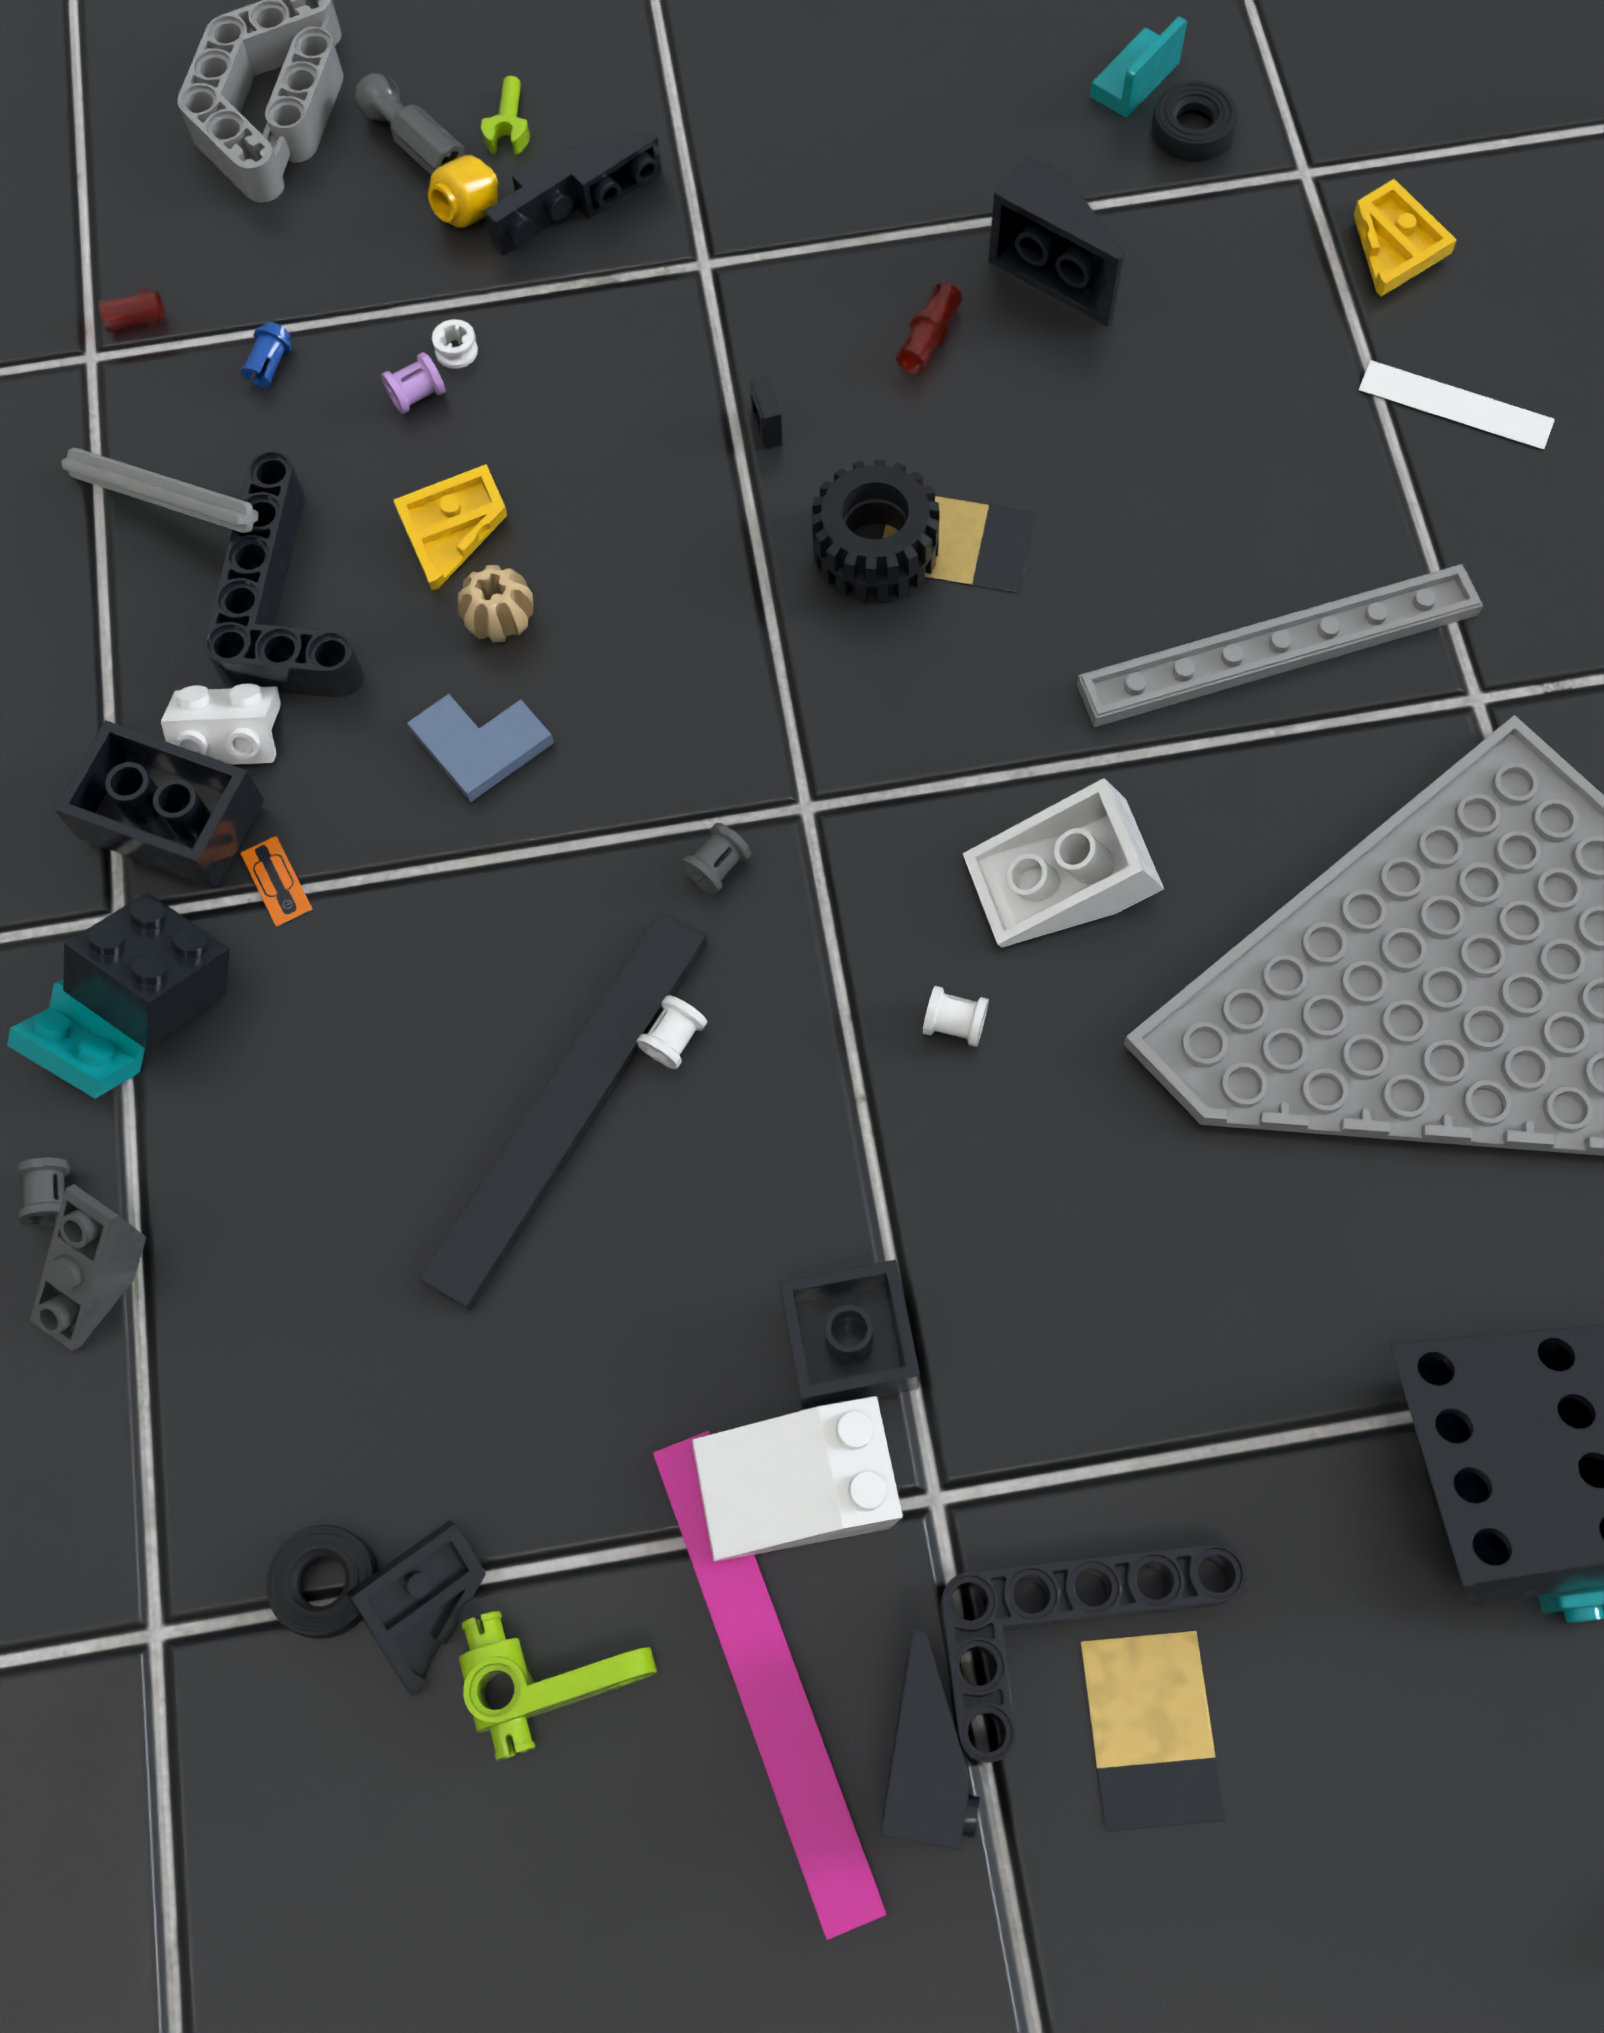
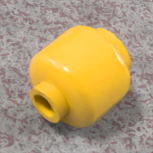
[428,155,499,228]

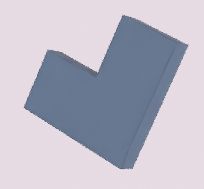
[407,694,554,802]

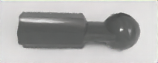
[355,73,464,175]

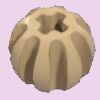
[458,565,533,642]

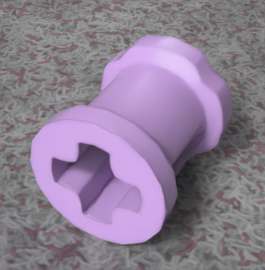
[381,352,446,414]

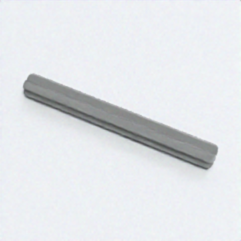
[61,448,258,533]

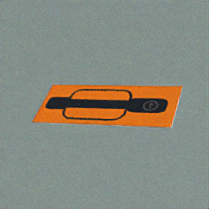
[240,836,313,927]

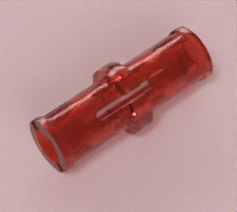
[896,282,962,374]

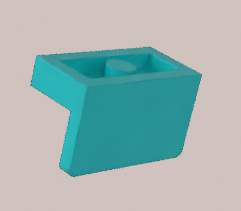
[1090,16,1187,118]

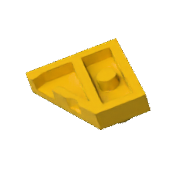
[393,464,507,591]

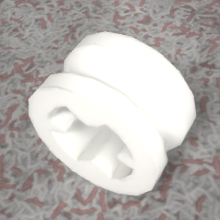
[432,320,478,369]

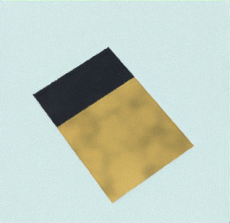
[883,496,1035,592]
[1081,1631,1225,1832]

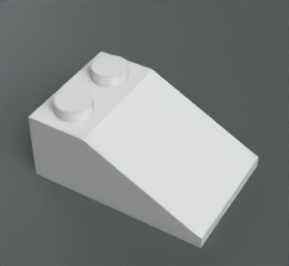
[962,778,1164,948]
[692,1396,903,1562]

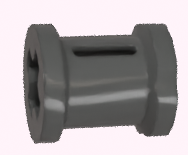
[680,822,751,894]
[17,1157,70,1227]

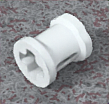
[923,986,989,1047]
[636,995,707,1069]

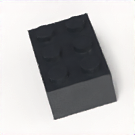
[54,720,264,889]

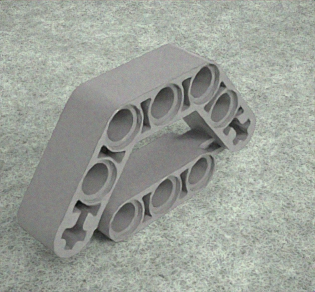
[178,0,344,203]

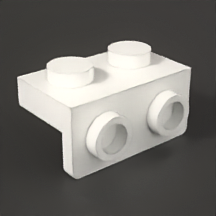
[161,683,281,765]

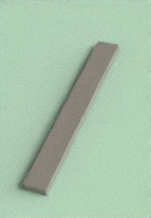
[1076,564,1483,727]

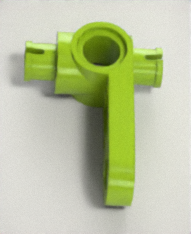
[458,1611,657,1761]

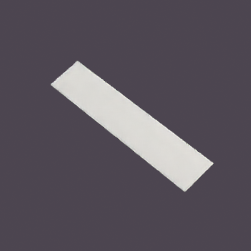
[1359,360,1555,450]

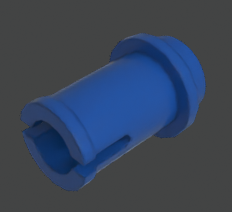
[240,322,292,388]

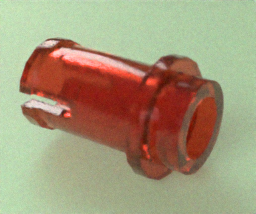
[98,287,165,332]

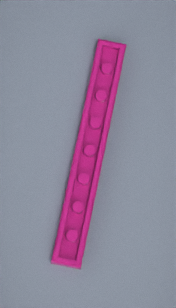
[653,1431,887,1940]

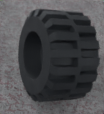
[811,460,940,603]

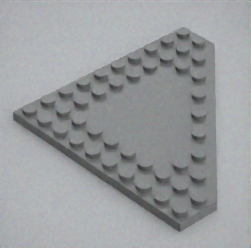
[1123,715,1604,1156]

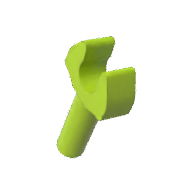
[481,76,530,155]

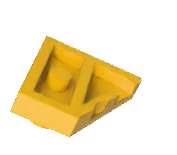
[1353,179,1457,297]

